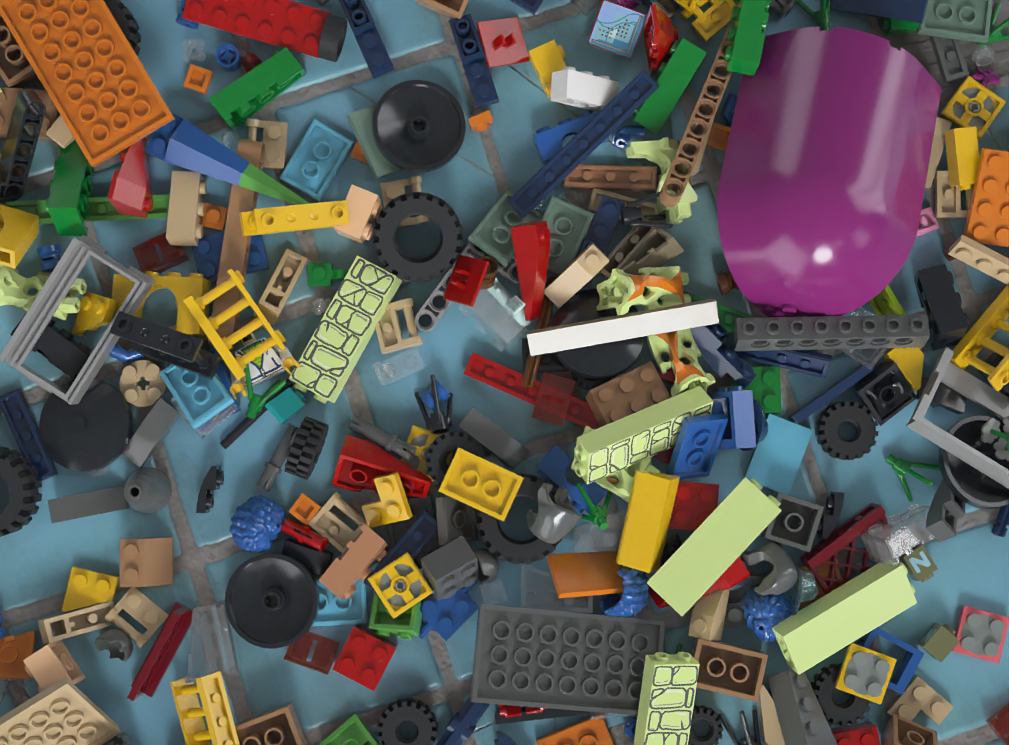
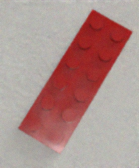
[182,0,331,58]

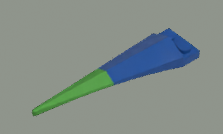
[145,113,310,205]

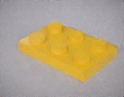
[439,447,524,522]

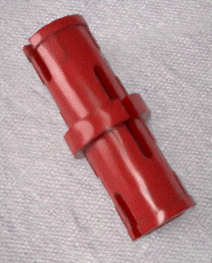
[281,518,329,552]

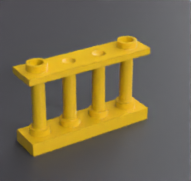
[239,200,350,237]
[182,268,286,380]
[951,285,1009,392]
[170,671,240,745]

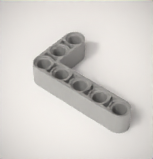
[415,242,520,332]

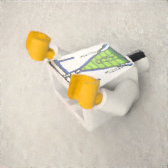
[230,332,300,399]

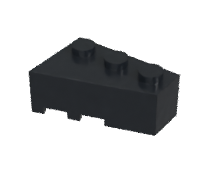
[914,264,970,351]
[10,314,92,379]

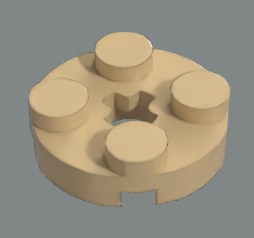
[119,360,168,407]

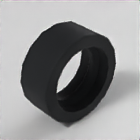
[318,14,348,62]

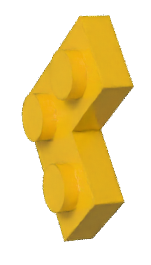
[361,472,413,528]

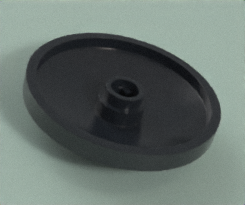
[372,80,466,173]
[551,289,645,379]
[39,379,132,472]
[939,415,1009,509]
[225,553,320,649]

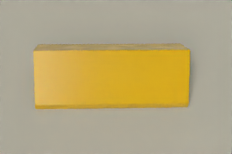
[616,470,680,573]

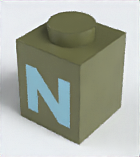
[898,543,938,582]
[917,623,959,662]

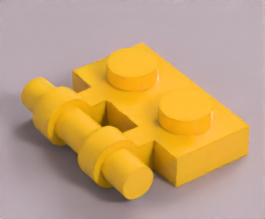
[680,0,736,43]

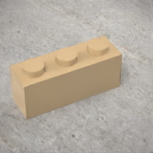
[166,171,207,246]

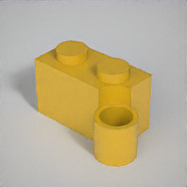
[528,40,571,102]

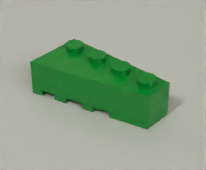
[633,38,707,135]
[208,47,306,130]

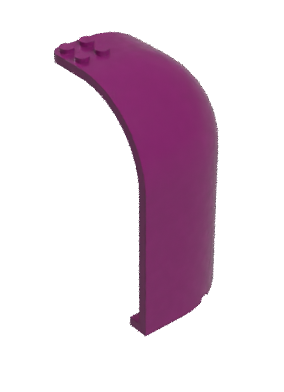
[717,27,942,317]

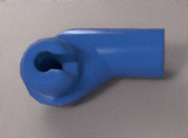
[722,93,738,127]
[613,125,644,148]
[110,341,144,363]

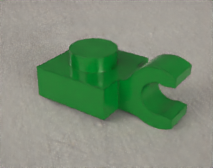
[308,262,348,287]

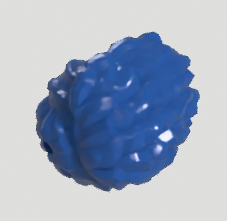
[229,495,284,552]
[598,566,649,617]
[740,584,791,642]

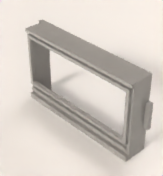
[0,235,156,405]
[906,347,1009,489]

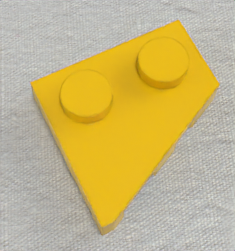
[71,291,118,336]
[62,566,120,612]

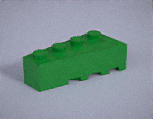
[724,0,771,76]
[45,140,95,236]

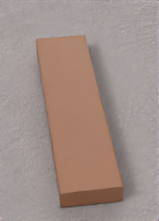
[564,164,657,191]

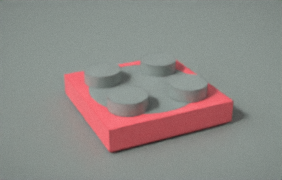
[952,605,1009,664]

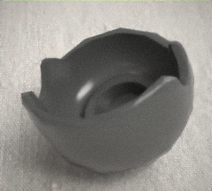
[473,548,499,584]
[95,629,133,661]

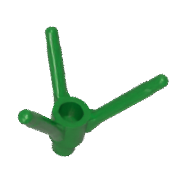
[797,0,832,31]
[976,2,1009,48]
[242,354,286,419]
[885,454,940,502]
[576,483,615,530]

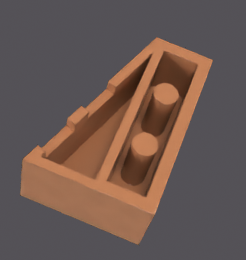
[319,523,389,601]

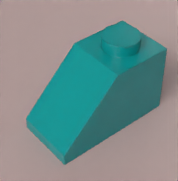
[265,387,308,424]

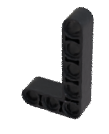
[0,89,46,201]

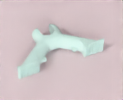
[487,278,531,326]

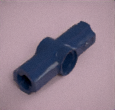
[436,695,490,745]

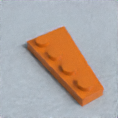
[0,631,36,679]

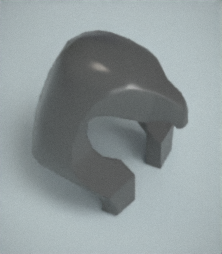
[526,483,582,543]
[741,541,798,595]

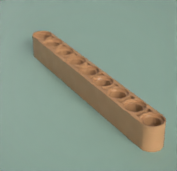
[659,22,734,207]
[208,139,265,348]

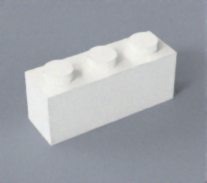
[551,67,619,112]

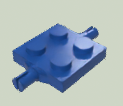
[419,580,479,641]

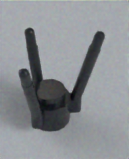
[621,192,673,228]
[414,375,453,434]
[719,709,762,745]

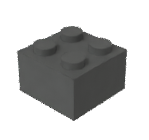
[760,492,824,552]
[421,536,479,601]

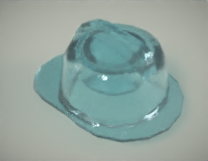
[788,563,819,616]

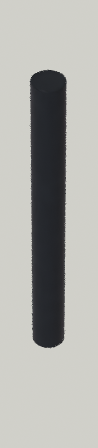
[220,378,294,449]

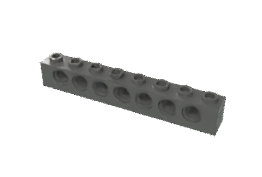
[733,314,930,351]

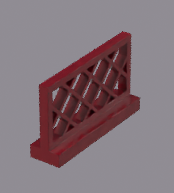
[799,503,908,595]
[127,602,198,701]

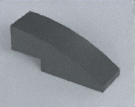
[124,398,183,468]
[459,407,528,469]
[926,478,965,542]
[48,486,129,523]

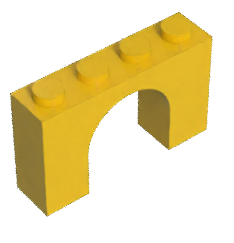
[944,126,980,191]
[0,204,39,269]
[111,271,211,337]

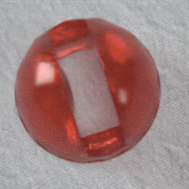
[241,52,262,73]

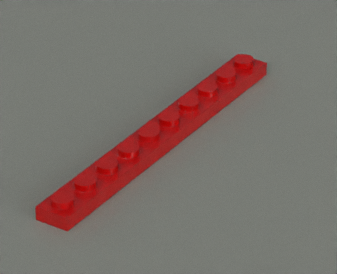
[463,353,674,464]

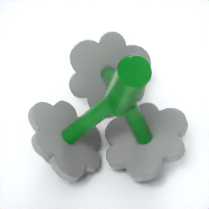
[981,417,1009,461]

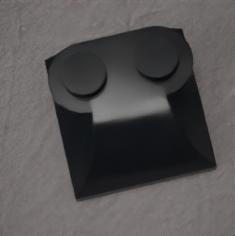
[854,361,916,426]

